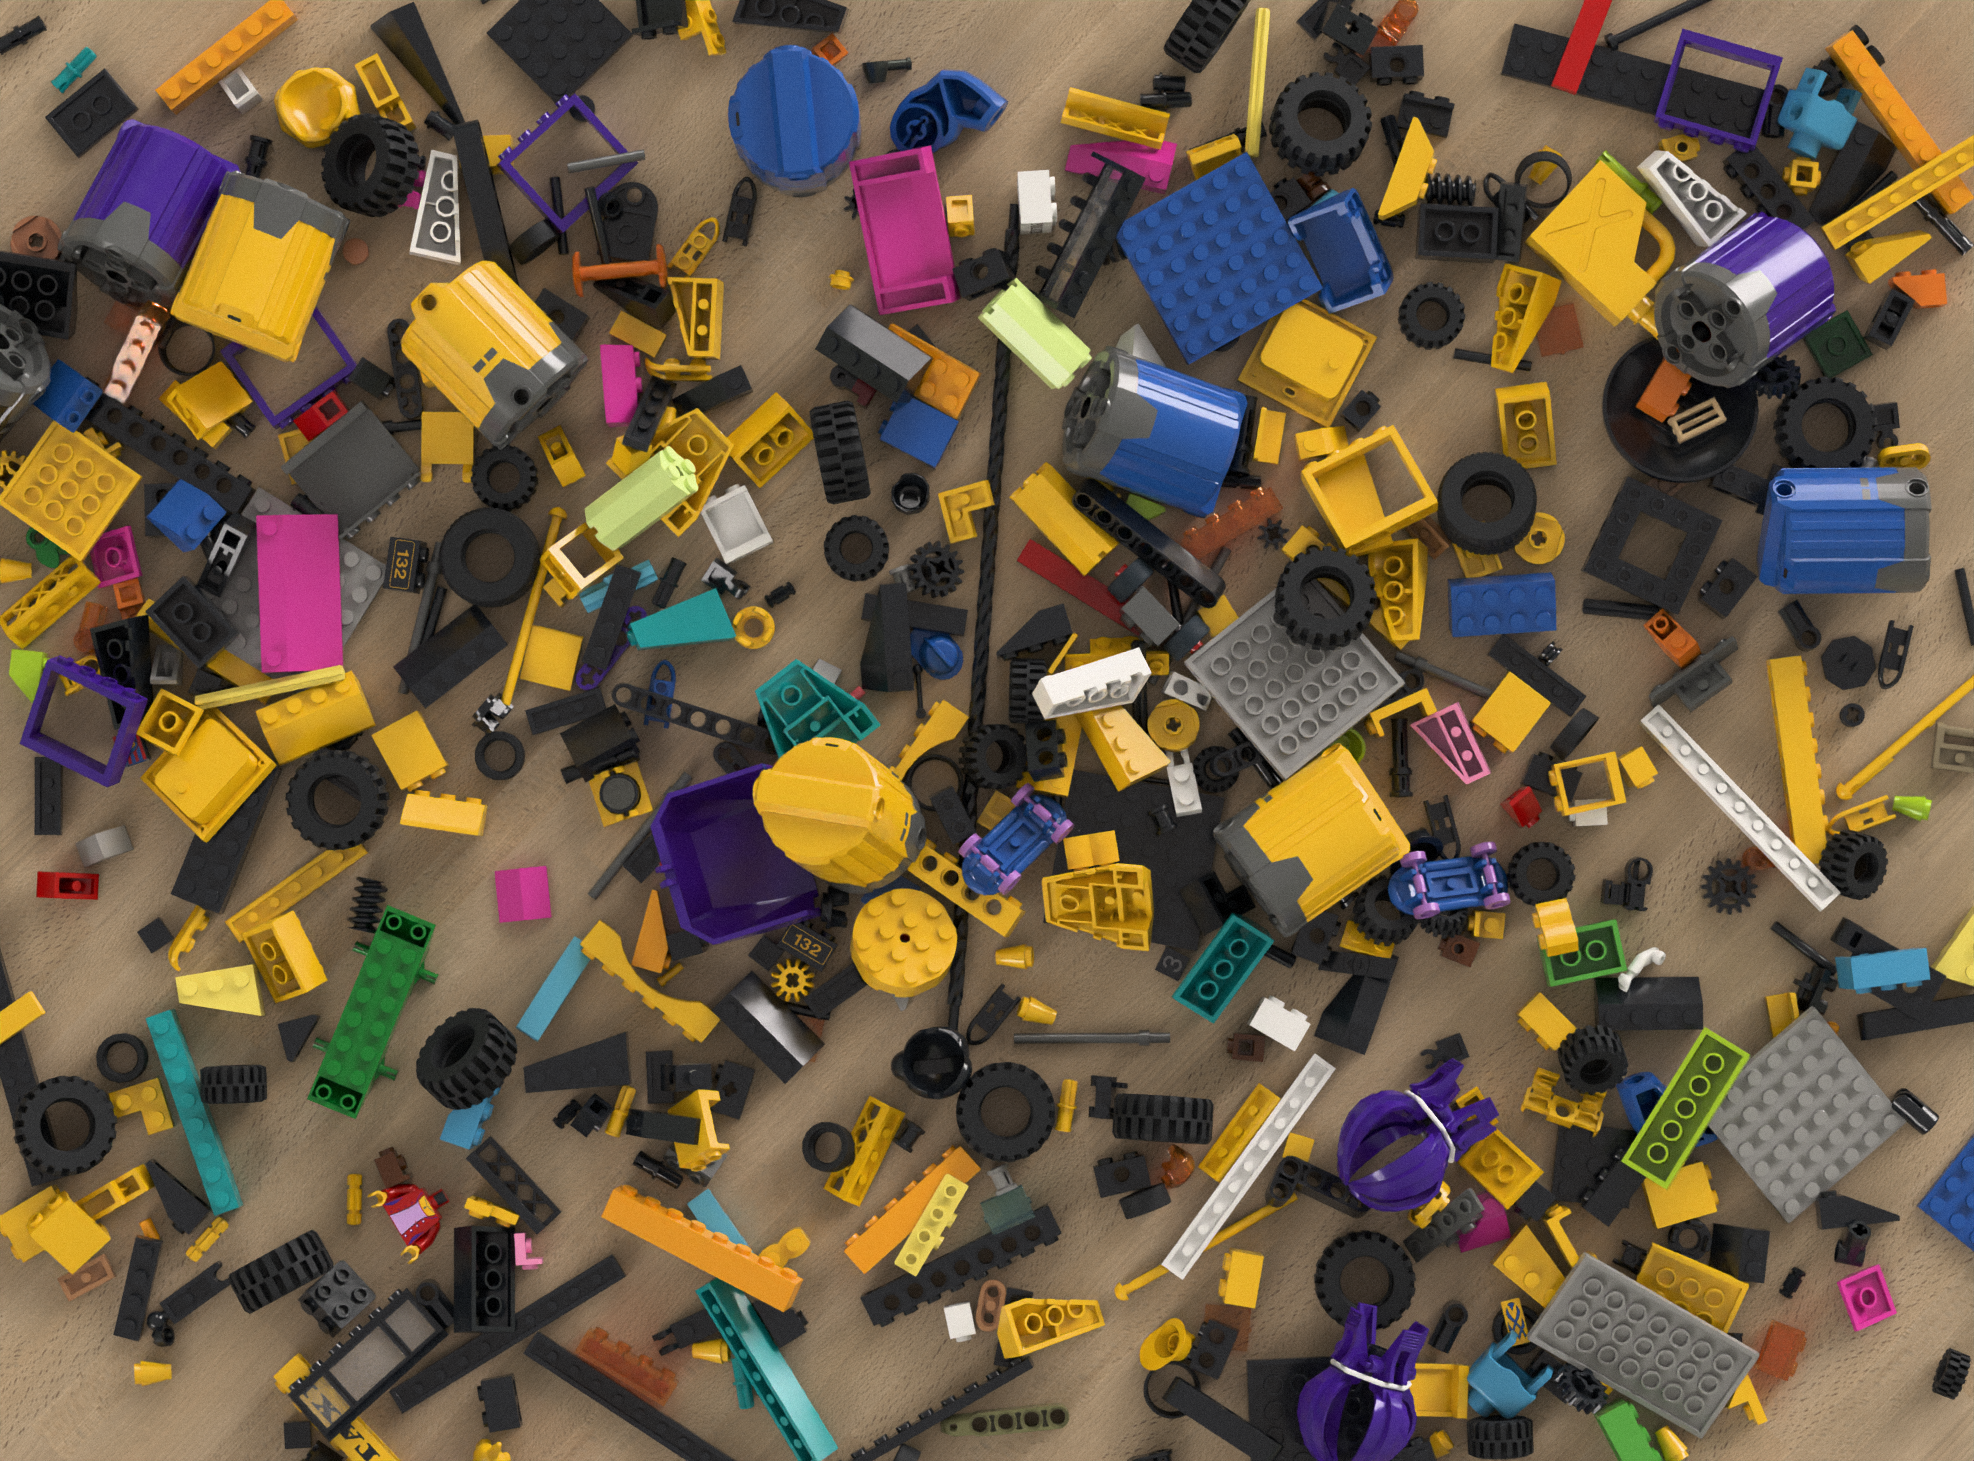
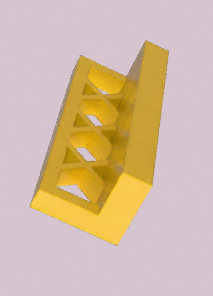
[1060,87,1170,150]
[0,555,101,650]
[823,1095,906,1207]

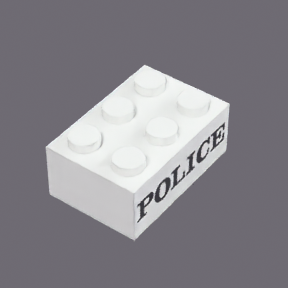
[1017,170,1057,235]

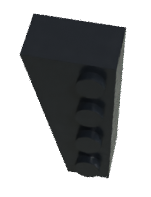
[90,615,153,730]
[523,1031,632,1093]

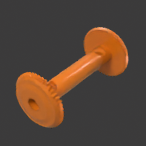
[572,244,668,297]

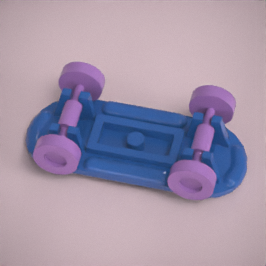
[958,783,1074,895]
[1388,842,1511,919]

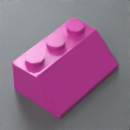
[600,344,643,428]

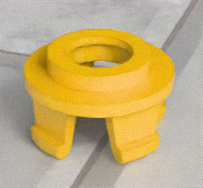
[732,606,775,649]

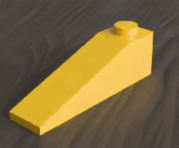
[997,1298,1105,1359]

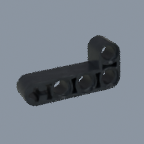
[1265,1156,1371,1218]

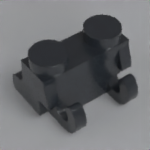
[1088,1075,1128,1119]

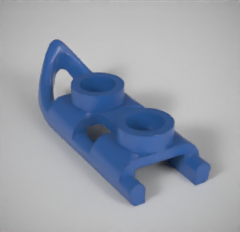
[643,660,676,729]

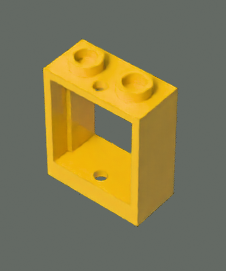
[539,522,624,599]
[1548,751,1626,816]

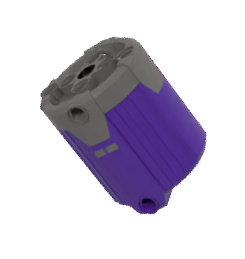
[58,119,240,308]
[1654,211,1836,388]

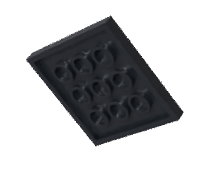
[487,0,633,103]

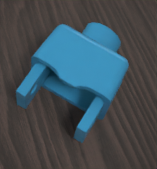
[1778,68,1862,160]
[1467,1329,1554,1419]

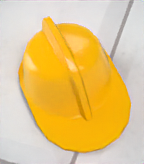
[1139,1318,1195,1371]

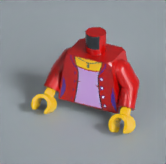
[368,1184,450,1264]

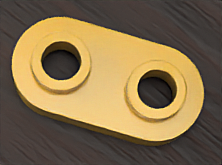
[1877,443,1931,470]

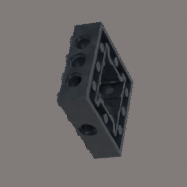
[1581,476,1723,615]

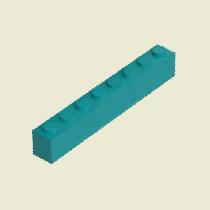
[145,1009,243,1216]
[695,1277,838,1461]

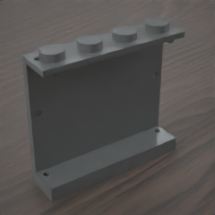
[281,400,422,540]

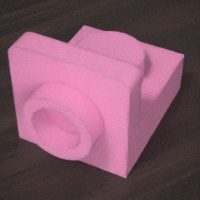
[514,1232,543,1270]

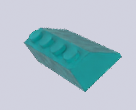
[1172,913,1275,1024]

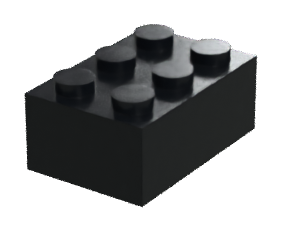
[1415,204,1499,264]
[145,576,242,669]

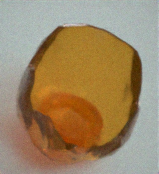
[1160,1144,1195,1189]

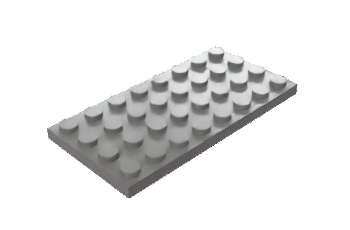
[1526,1252,1760,1439]

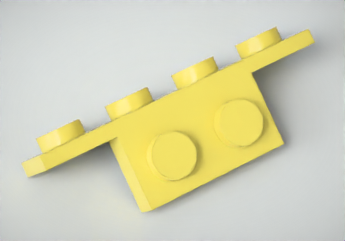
[894,1174,969,1276]

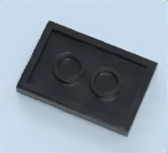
[45,68,139,158]

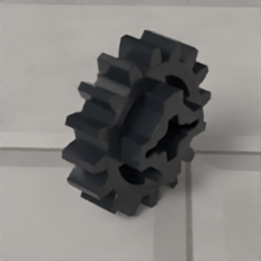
[1744,355,1801,399]
[907,541,964,599]
[1700,858,1758,915]
[1555,1362,1609,1415]

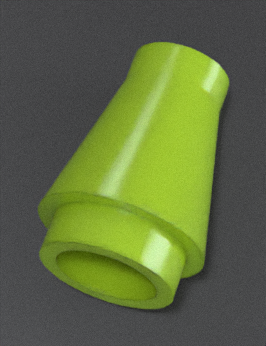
[1892,795,1932,822]

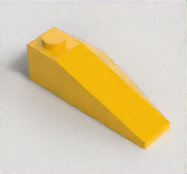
[1491,263,1562,373]
[1368,538,1428,642]
[1016,714,1082,798]

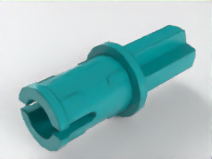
[51,47,97,93]
[731,1358,754,1409]

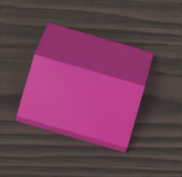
[90,525,142,589]
[494,866,552,923]
[1837,1264,1897,1331]

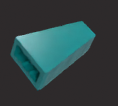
[626,588,736,651]

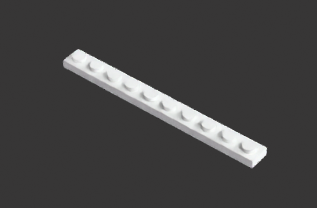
[1638,704,1841,912]
[1161,1053,1336,1280]

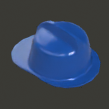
[910,629,964,680]

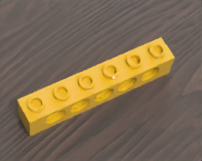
[1280,525,1408,651]
[907,838,1026,937]

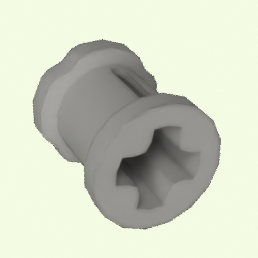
[889,564,919,593]
[986,1163,1018,1196]

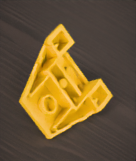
[606,408,734,537]
[1042,863,1154,951]

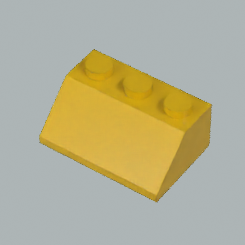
[727,392,814,488]
[400,790,488,836]
[241,910,328,1003]

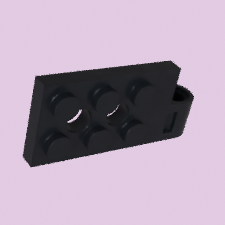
[1830,917,1946,1021]

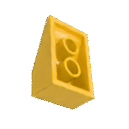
[1495,382,1557,469]

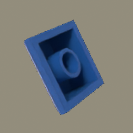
[146,479,227,553]

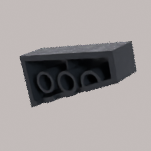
[732,0,849,34]

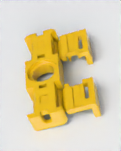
[1520,1067,1607,1137]

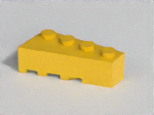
[1075,705,1171,792]

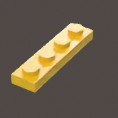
[1198,1083,1281,1183]

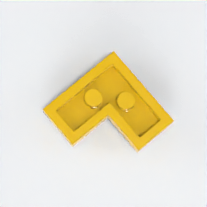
[938,480,995,544]
[108,1077,175,1135]
[464,1195,520,1227]

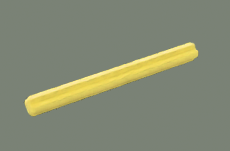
[1245,8,1270,158]
[194,665,345,710]

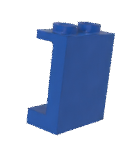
[33,359,103,433]
[878,398,959,469]

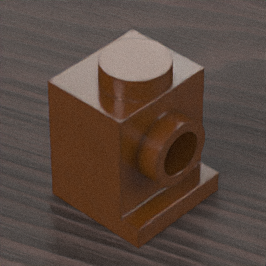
[1227,1033,1266,1062]
[374,1146,413,1189]

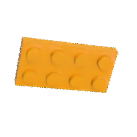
[888,323,982,420]

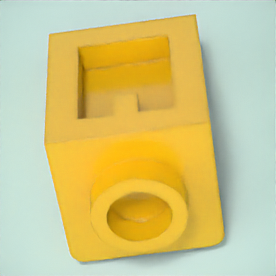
[946,195,975,238]
[83,427,125,459]
[1467,910,1505,939]

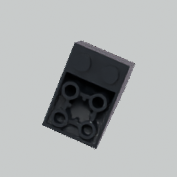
[996,603,1073,661]

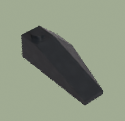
[1808,121,1897,226]
[860,582,914,692]
[1314,955,1399,1055]

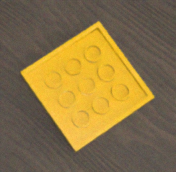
[0,420,143,562]
[1635,1242,1749,1334]

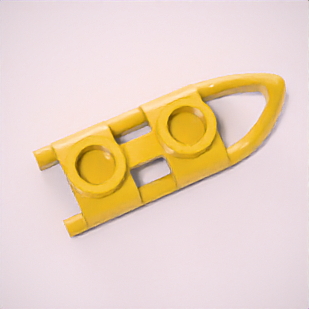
[667,217,720,278]
[645,358,712,381]
[1826,795,1896,835]
[168,905,210,971]

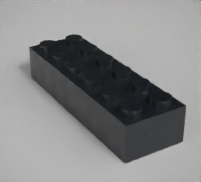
[171,767,282,914]

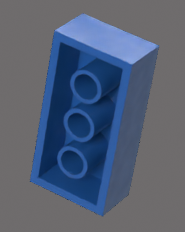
[1447,572,1557,637]

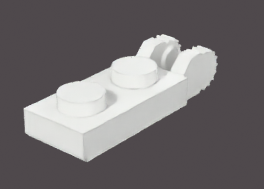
[1165,749,1202,817]

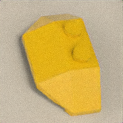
[1378,117,1437,220]

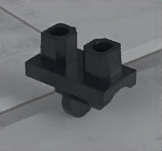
[1793,965,1838,1015]

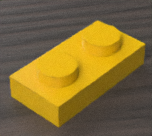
[1339,920,1395,958]

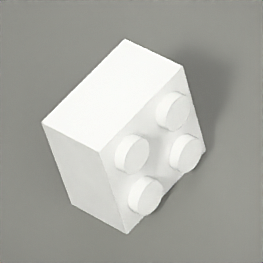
[1247,995,1311,1051]

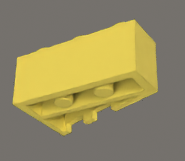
[1930,906,1974,987]
[175,964,265,1016]

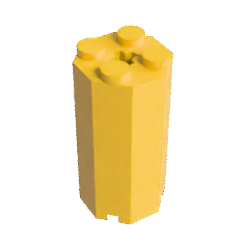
[1009,462,1120,577]

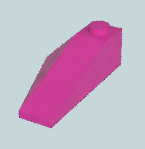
[1065,140,1177,194]

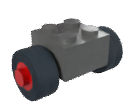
[1107,557,1210,661]

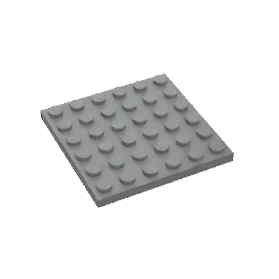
[199,487,386,693]
[1184,579,1405,781]
[1708,1006,1907,1223]

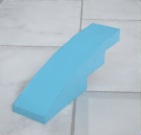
[516,936,591,1042]
[687,1189,754,1253]

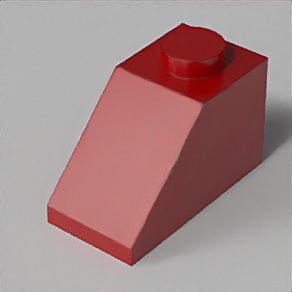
[36,871,99,900]

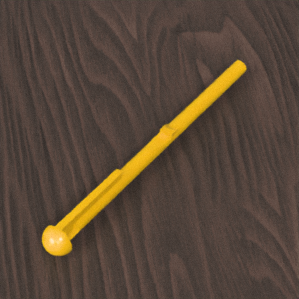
[501,507,567,706]
[1836,675,1974,800]
[1114,1192,1298,1301]

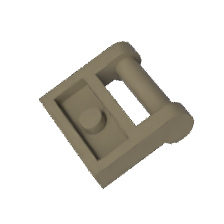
[1931,722,1974,773]

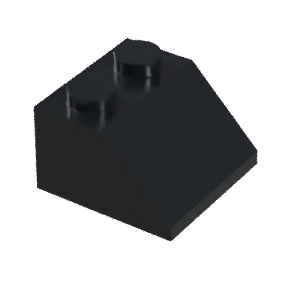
[1708,1223,1770,1283]

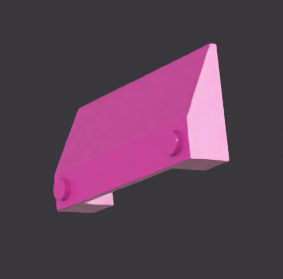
[849,145,961,315]
[256,514,343,673]

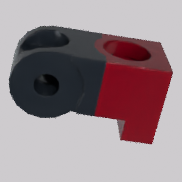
[830,365,877,409]

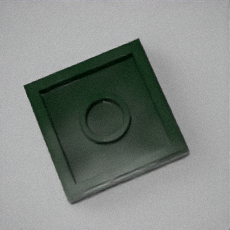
[1802,310,1873,379]

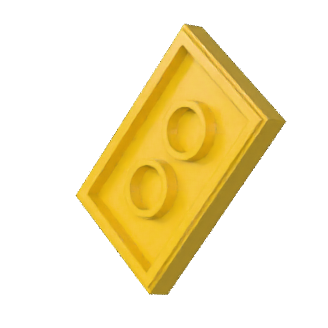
[1457,1129,1544,1210]

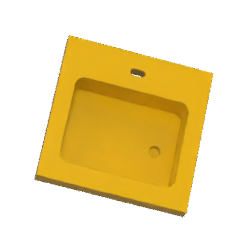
[1237,299,1377,428]
[140,707,277,843]

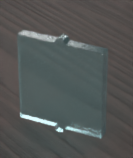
[980,1185,1035,1235]

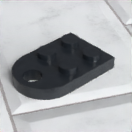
[597,182,658,262]

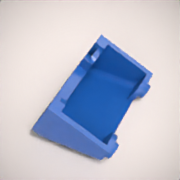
[1288,188,1394,314]

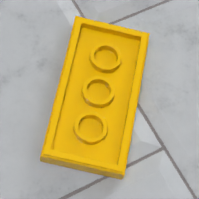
[1317,454,1393,557]

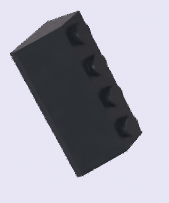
[815,305,933,403]
[393,604,508,709]
[712,971,825,1084]
[1594,977,1703,1031]
[454,1226,515,1333]

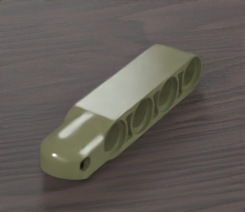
[940,1403,1069,1437]

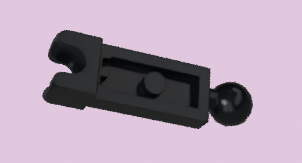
[147,1261,230,1331]

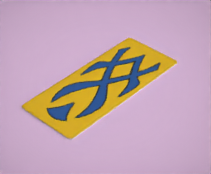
[1501,1298,1530,1346]

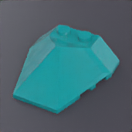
[755,659,881,758]

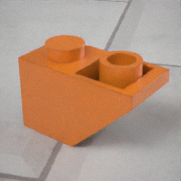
[1888,269,1947,309]
[1643,608,1702,669]

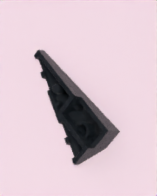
[370,2,465,124]

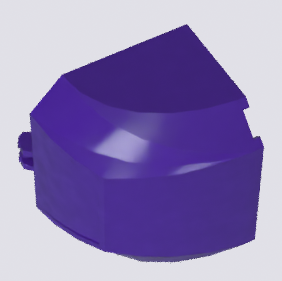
[650,763,822,945]

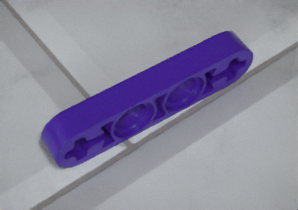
[576,606,648,691]

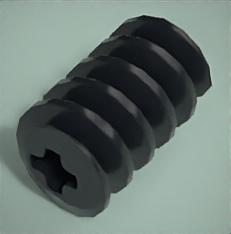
[1421,173,1476,206]
[347,877,388,933]

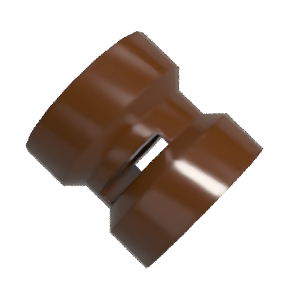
[1296,171,1331,202]

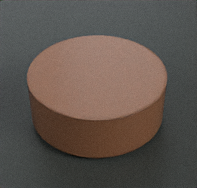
[343,238,370,265]

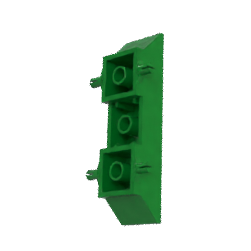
[307,905,439,1119]

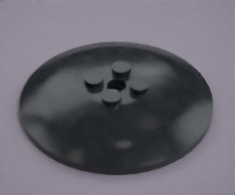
[1602,336,1759,483]

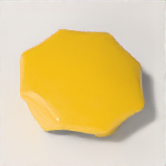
[274,67,361,148]

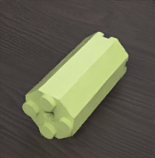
[977,278,1092,389]
[585,446,698,551]

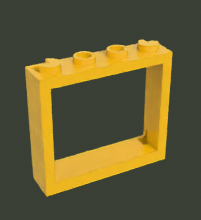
[1301,425,1438,556]

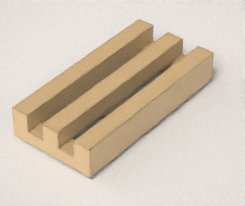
[1667,397,1727,444]

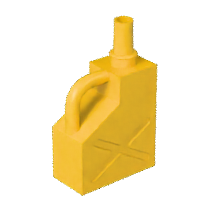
[1524,160,1676,338]

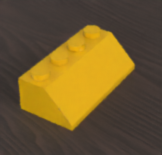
[255,670,376,766]

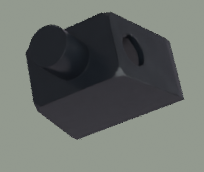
[660,1062,712,1092]

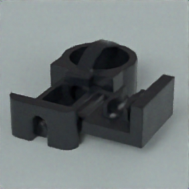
[1600,857,1653,911]

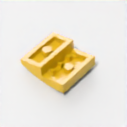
[520,625,583,691]

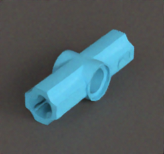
[579,559,659,613]

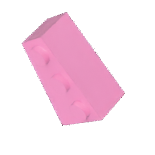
[1410,702,1491,785]

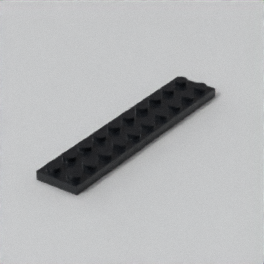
[1501,24,1765,139]

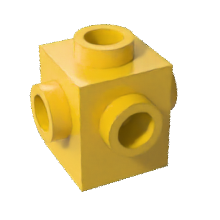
[1782,157,1821,196]

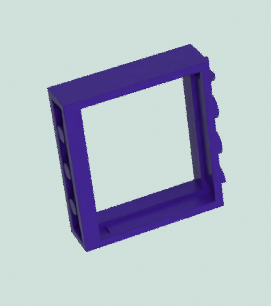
[1654,28,1783,153]
[497,93,638,234]
[220,306,357,429]
[19,655,148,787]

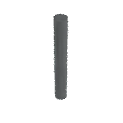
[567,149,645,174]

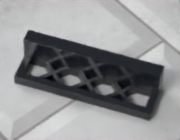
[466,1136,562,1234]

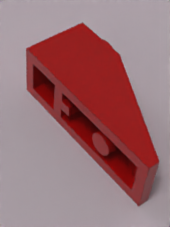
[1500,786,1542,829]

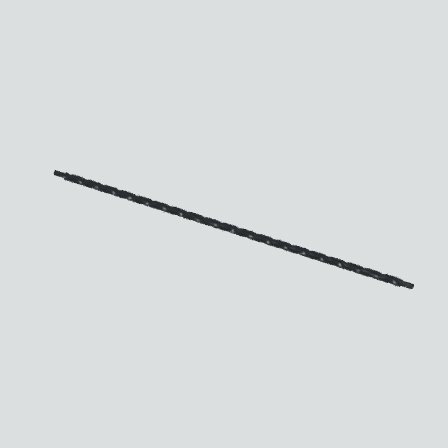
[947,204,1020,1031]

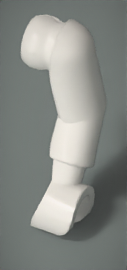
[1618,947,1666,992]

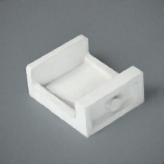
[701,484,774,565]

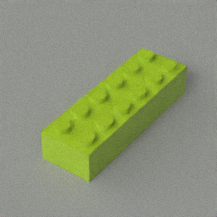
[1621,1027,1751,1190]

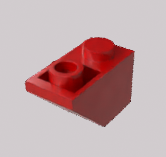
[293,390,350,441]

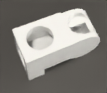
[1161,671,1212,711]

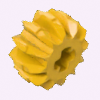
[771,958,815,1002]

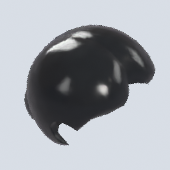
[891,1026,973,1100]

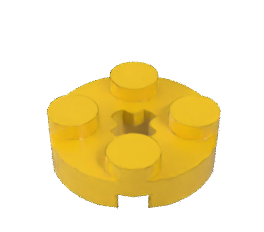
[1514,512,1565,565]
[1147,699,1200,752]
[1407,1181,1451,1229]

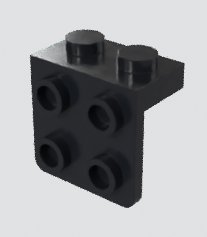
[298,1260,376,1338]

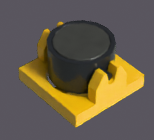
[589,761,653,827]

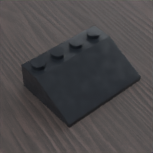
[0,251,78,340]

